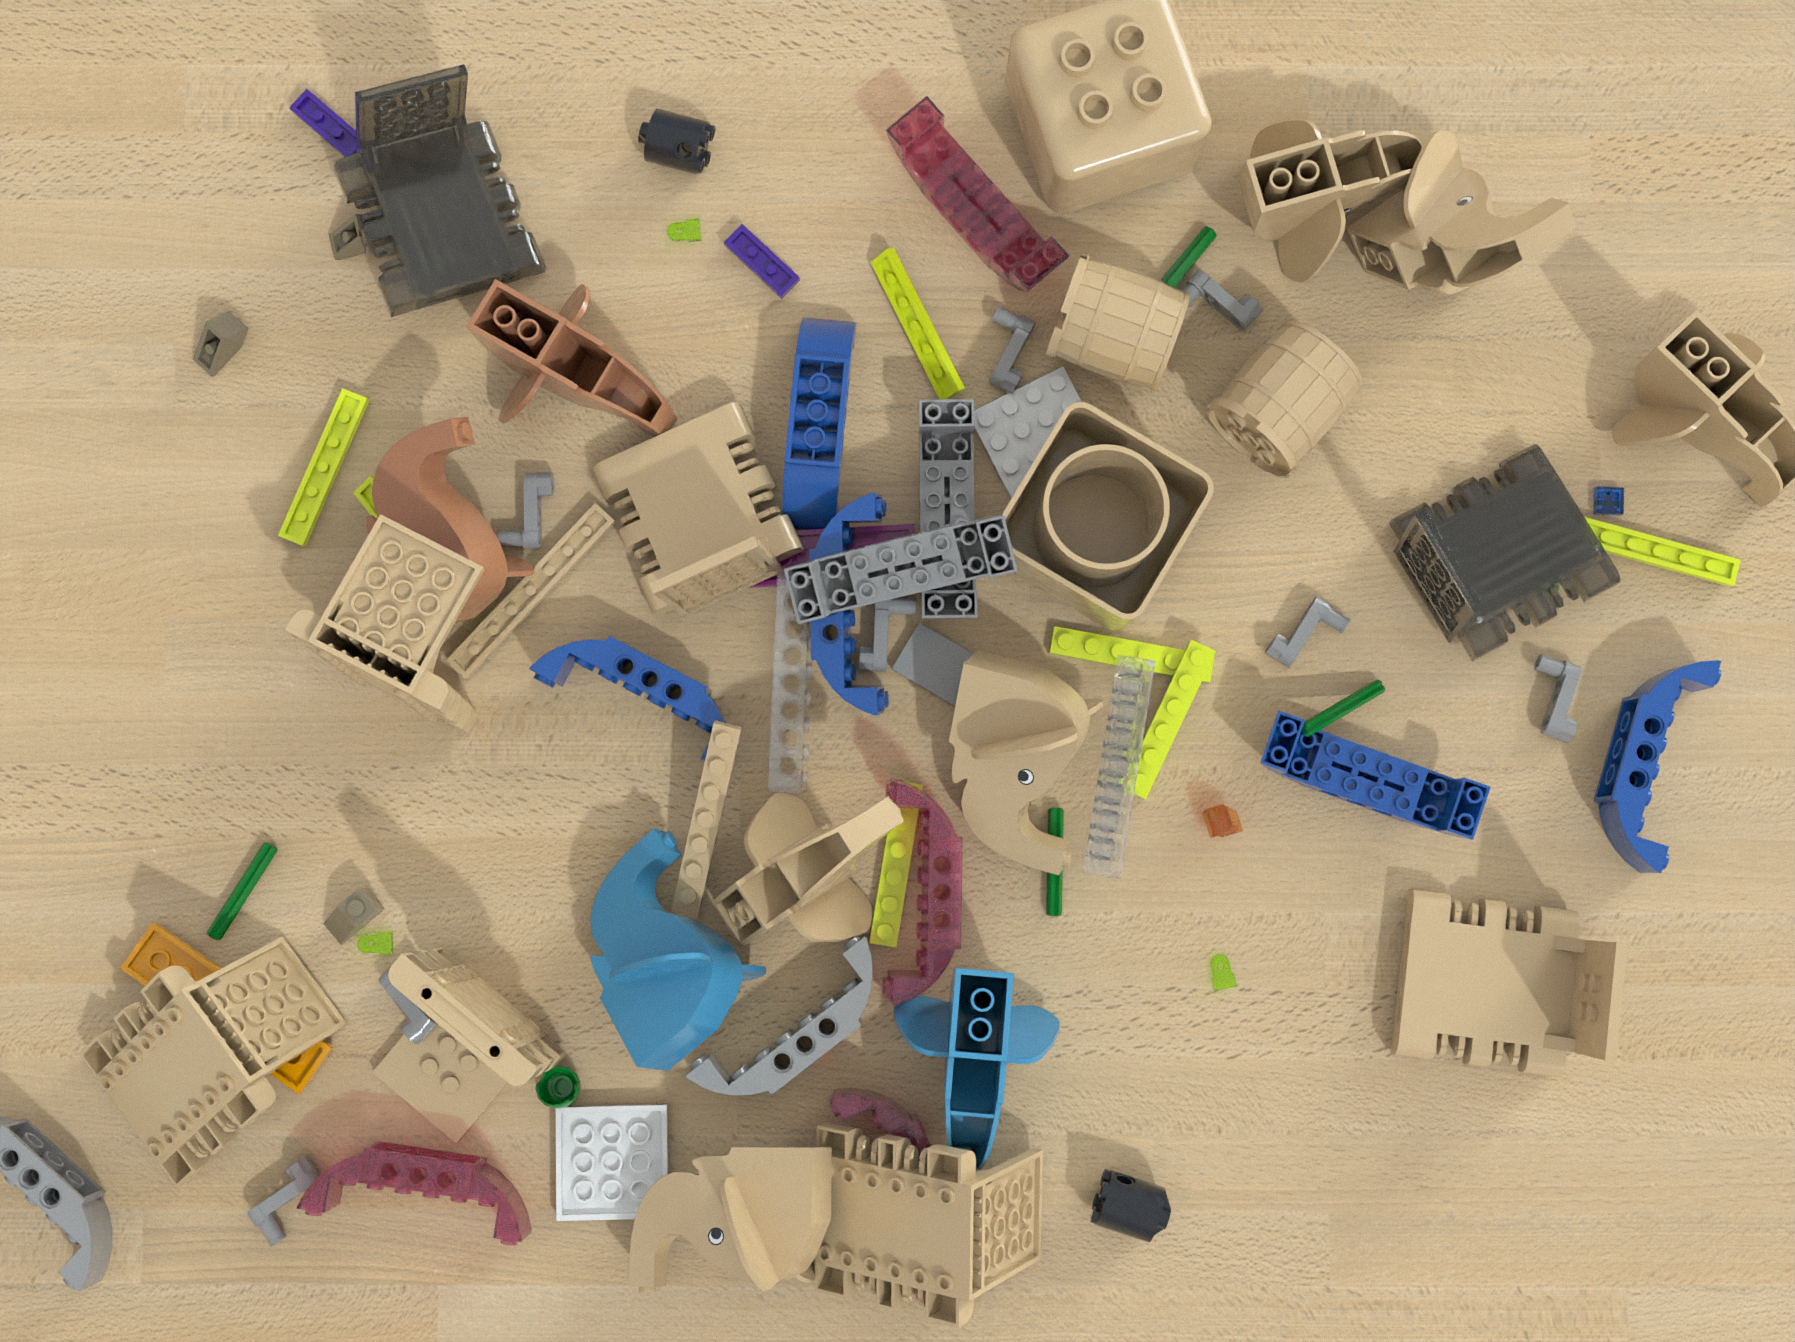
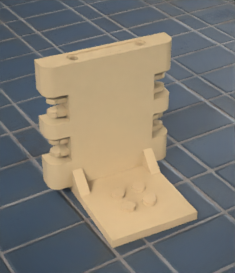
[592,402,804,617]
[285,514,485,735]
[1390,889,1628,1077]
[79,936,347,1188]
[372,947,567,1144]
[815,1122,1043,1328]

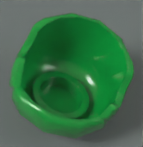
[535,1066,581,1109]

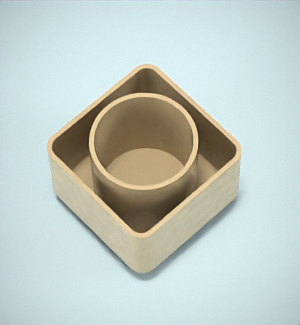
[1005,0,1212,213]
[1002,402,1214,631]

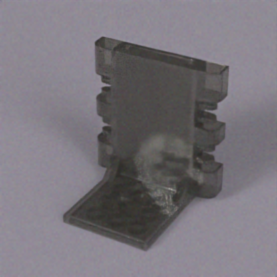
[334,64,546,317]
[1389,444,1621,662]

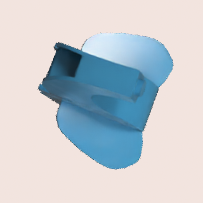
[590,828,766,1071]
[893,968,1060,1171]

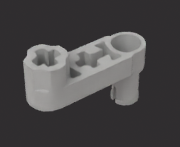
[1182,270,1263,331]
[989,305,1036,394]
[498,472,554,549]
[1265,596,1351,668]
[859,598,916,672]
[1534,654,1582,743]
[378,951,438,1044]
[247,1156,322,1247]

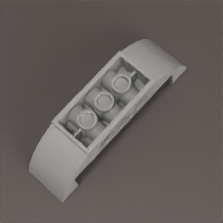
[919,399,978,618]
[784,515,1018,624]
[686,935,873,1096]
[0,1117,112,1292]

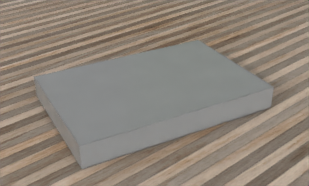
[892,622,973,706]

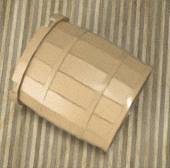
[1045,252,1191,391]
[1207,321,1363,478]

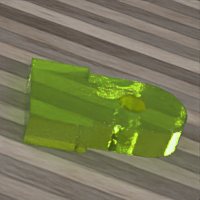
[667,218,702,242]
[357,932,393,955]
[1210,954,1237,991]

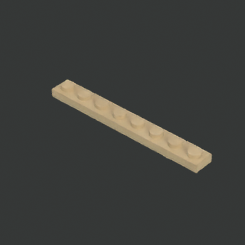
[446,503,616,680]
[670,720,742,921]

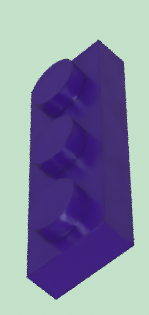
[289,89,368,162]
[724,224,800,299]

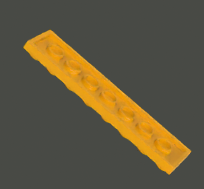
[120,922,334,1094]

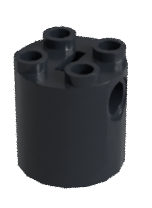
[638,108,716,175]
[1090,1169,1171,1243]

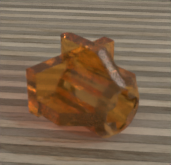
[1203,804,1243,838]

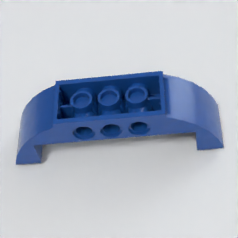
[782,317,856,530]
[809,493,889,715]
[529,636,727,761]
[1593,660,1721,873]
[1260,711,1491,840]

